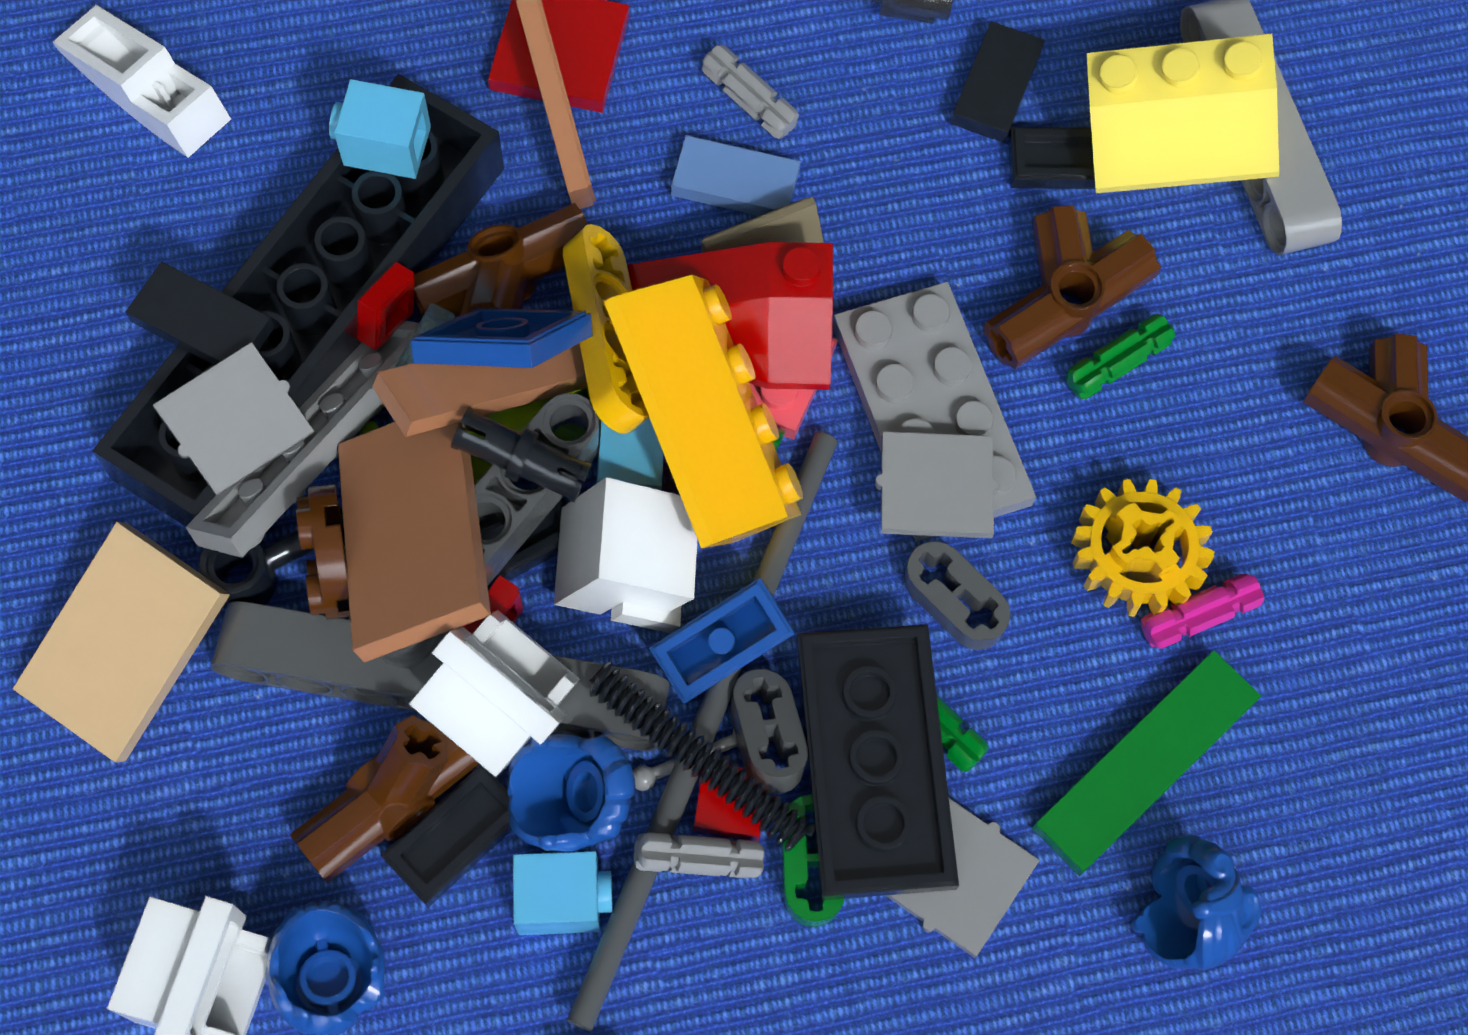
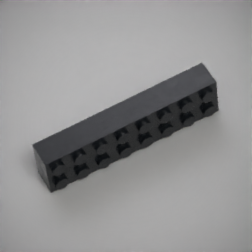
[92,74,504,527]

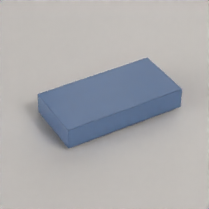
[671,135,801,216]

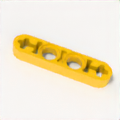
[563,224,649,434]

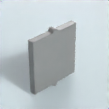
[153,342,314,496]
[875,431,1000,538]
[885,798,1040,958]

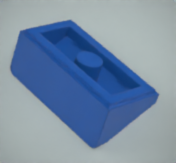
[649,578,795,704]

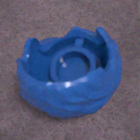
[266,900,385,1035]

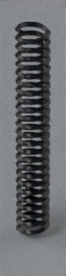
[590,662,815,852]

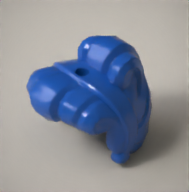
[507,734,635,852]
[1131,835,1262,971]

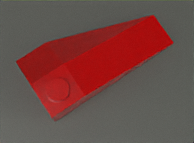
[627,242,833,390]

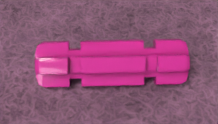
[1141,574,1264,649]

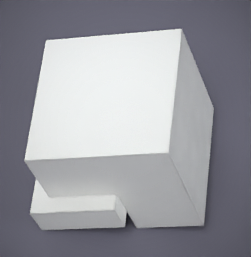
[554,477,697,633]
[409,610,580,777]
[107,896,271,1035]

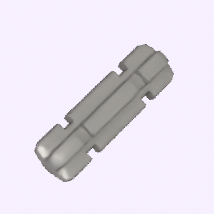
[702,45,799,139]
[633,832,764,879]

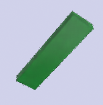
[1032,650,1261,876]

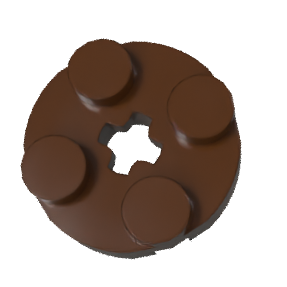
[296,484,350,620]

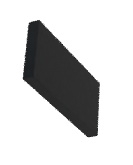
[796,624,959,900]

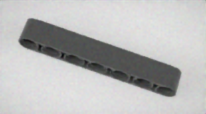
[210,602,670,751]

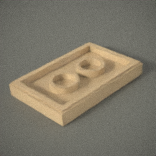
[13,522,230,763]

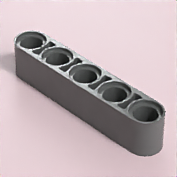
[381,393,599,668]

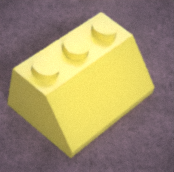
[1087,34,1279,194]

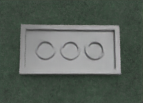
[832,282,1036,542]

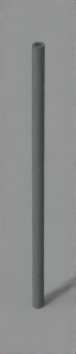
[566,432,838,1031]

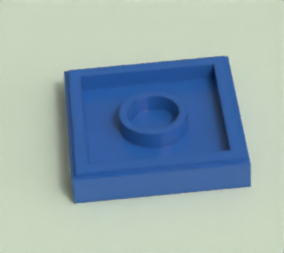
[411,308,593,368]

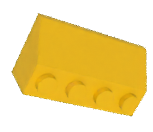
[604,275,803,549]

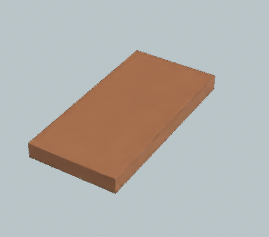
[338,422,491,663]

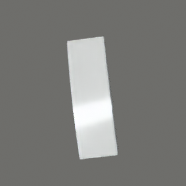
[53,5,231,158]

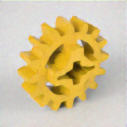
[1071,479,1215,617]

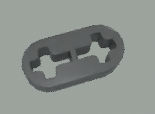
[904,541,1011,650]
[730,669,808,794]

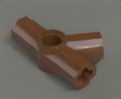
[414,203,588,328]
[983,205,1161,370]
[1303,333,1468,503]
[289,715,480,883]

